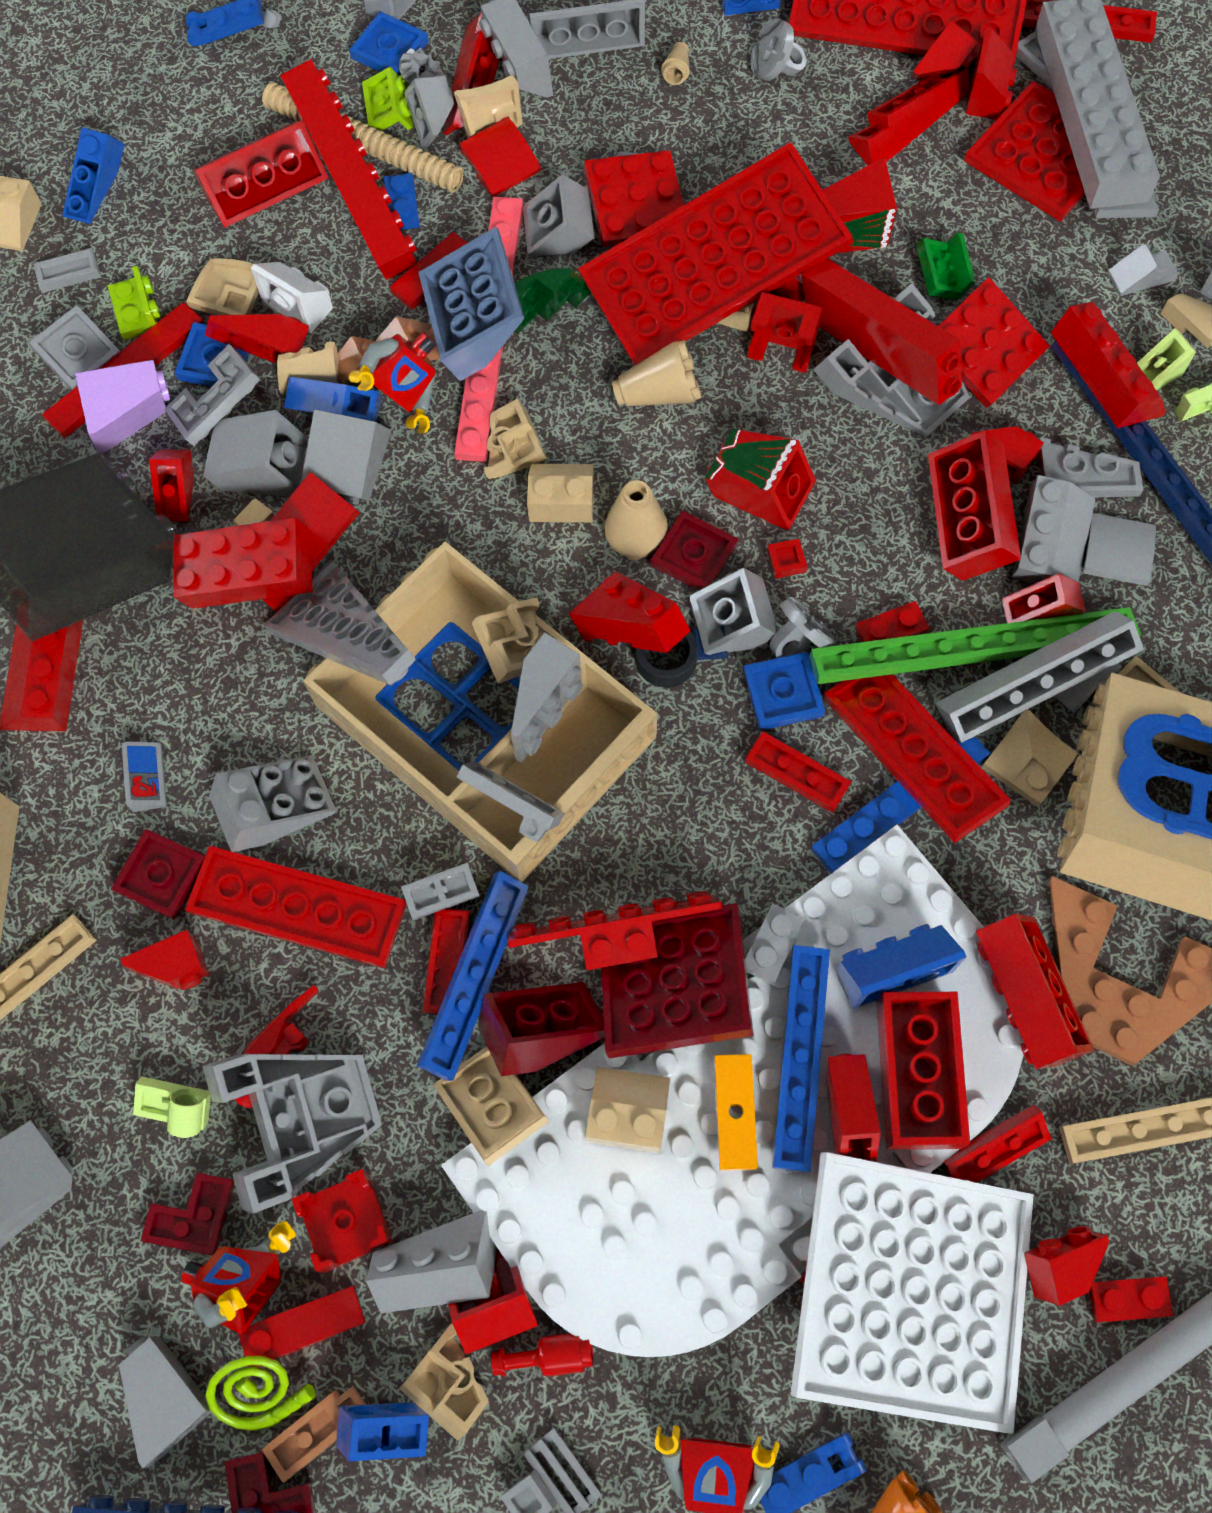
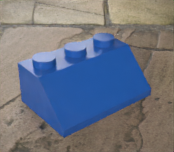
[836,924,967,1009]

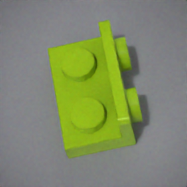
[362,67,413,131]
[107,266,161,340]

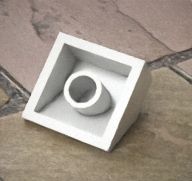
[251,262,333,333]

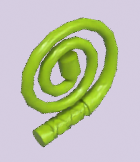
[205,1356,316,1431]

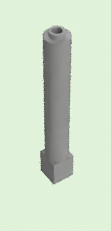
[999,1291,1212,1483]

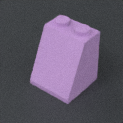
[75,360,170,454]

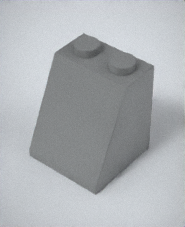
[203,410,309,497]
[300,410,392,505]
[0,1120,74,1248]

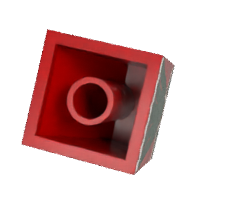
[823,159,897,253]
[705,429,816,531]

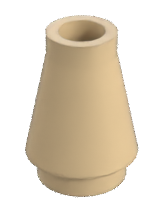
[661,42,690,85]

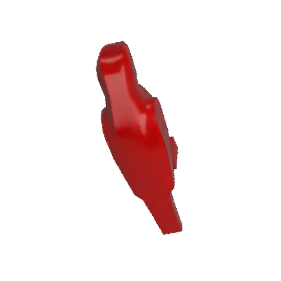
[234,986,319,1108]

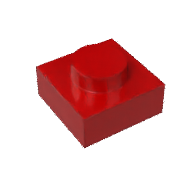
[767,539,807,579]

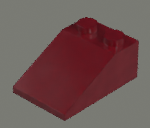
[478,982,605,1077]

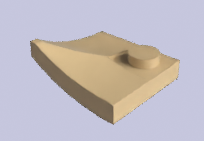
[454,75,522,139]
[186,258,259,315]
[982,709,1079,807]

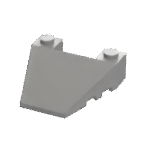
[813,283,970,437]
[202,1054,382,1213]

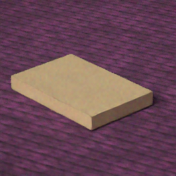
[433,1046,549,1166]

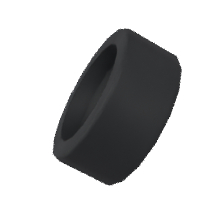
[635,632,698,688]

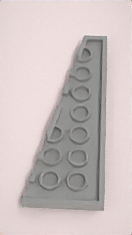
[263,560,416,685]

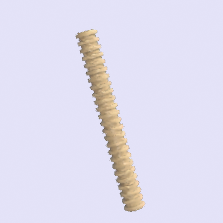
[262,82,464,193]

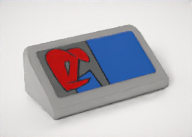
[121,742,167,812]

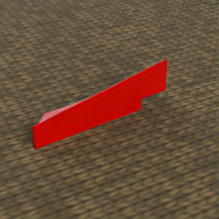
[442,12,500,135]
[848,68,971,165]

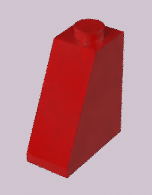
[826,1053,881,1162]

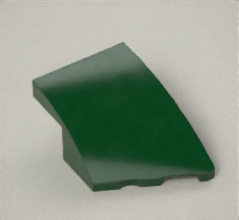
[514,268,591,334]

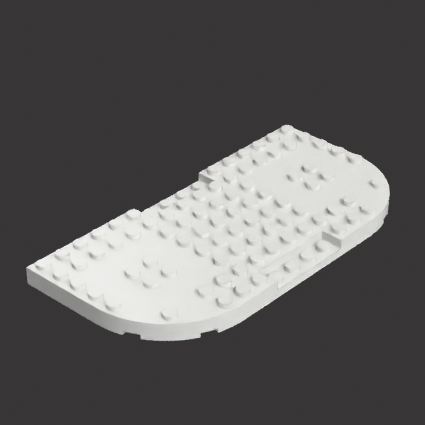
[441,825,1024,1357]

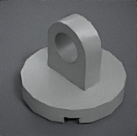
[750,19,807,81]
[770,597,835,658]

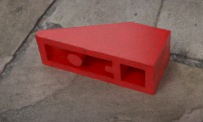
[205,314,309,364]
[238,1286,366,1367]

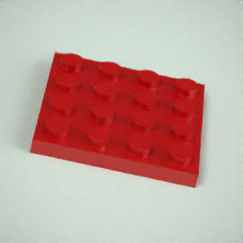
[964,81,1085,222]

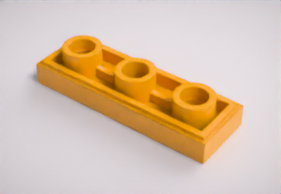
[714,1054,758,1171]

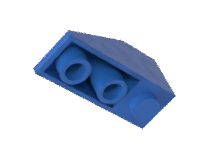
[62,128,125,224]
[284,377,382,422]

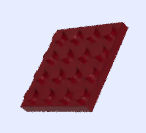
[601,903,754,1059]

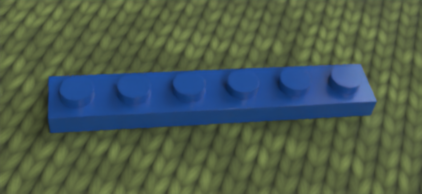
[811,736,991,873]
[417,871,529,1081]
[772,945,830,1173]

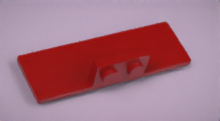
[507,891,722,970]

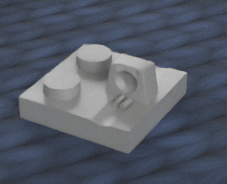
[29,305,120,391]

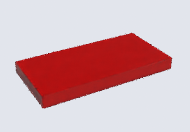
[262,472,360,612]

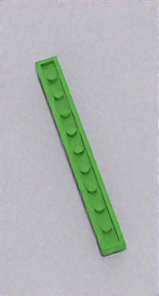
[810,607,1141,684]

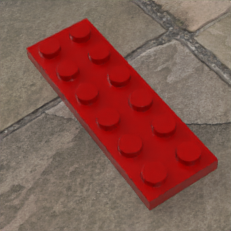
[824,674,1011,843]
[185,845,407,969]

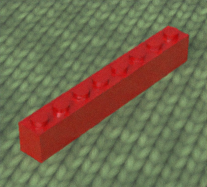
[280,59,417,280]

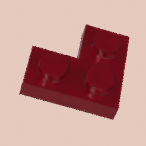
[140,1172,235,1256]
[224,1452,316,1513]

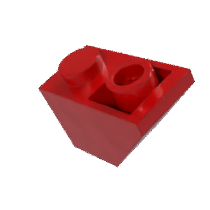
[1024,1226,1109,1306]

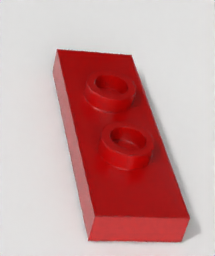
[422,908,471,1015]

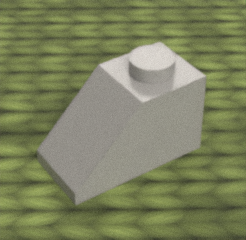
[404,75,454,148]

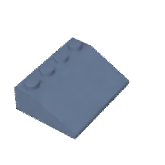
[419,227,524,381]

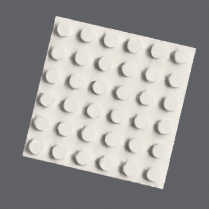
[790,1152,1034,1434]

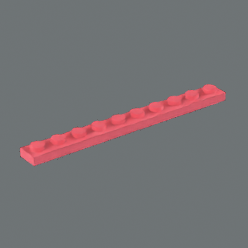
[454,197,524,462]

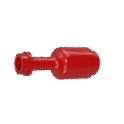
[491,1333,594,1377]

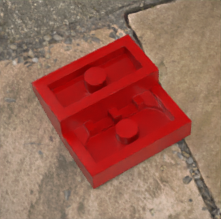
[459,117,541,198]

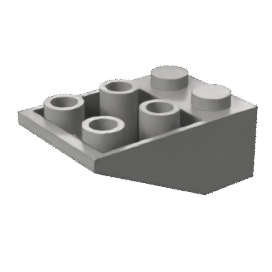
[511,632,583,763]
[209,755,336,852]

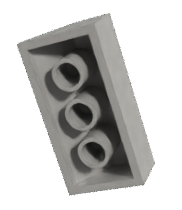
[527,0,645,59]

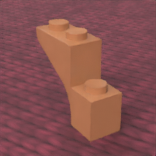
[338,316,440,387]

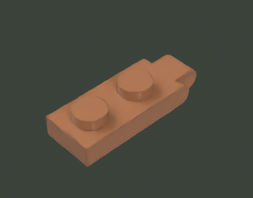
[261,1386,366,1483]

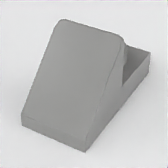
[1107,244,1179,296]

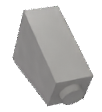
[119,1336,211,1468]

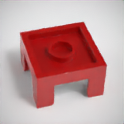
[747,292,823,373]
[291,1169,393,1273]

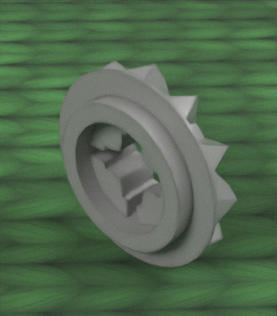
[399,48,444,85]

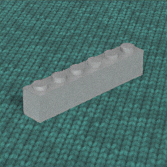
[935,611,1144,743]

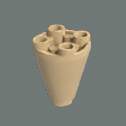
[612,340,702,406]
[604,480,668,561]

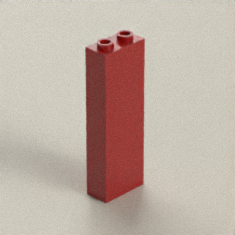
[801,258,962,405]

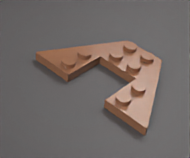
[1048,876,1212,1066]

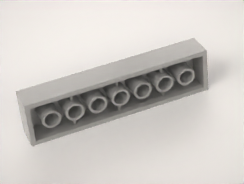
[1035,0,1160,209]

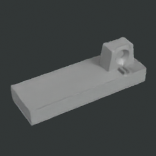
[457,761,565,842]

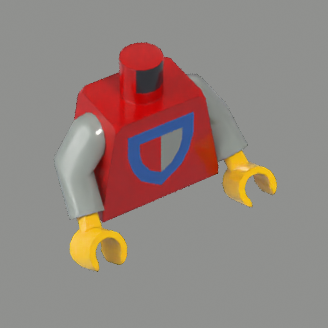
[349,331,437,433]
[182,1221,296,1335]
[655,1425,780,1513]

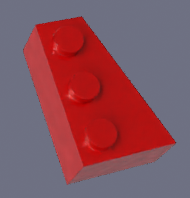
[568,571,691,653]

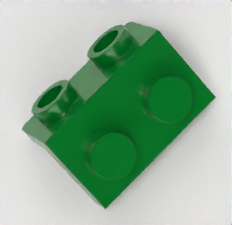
[916,232,976,300]

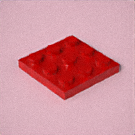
[583,150,684,247]
[938,277,1050,408]

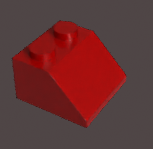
[966,27,1017,120]
[448,1249,538,1354]

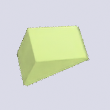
[1137,328,1196,390]

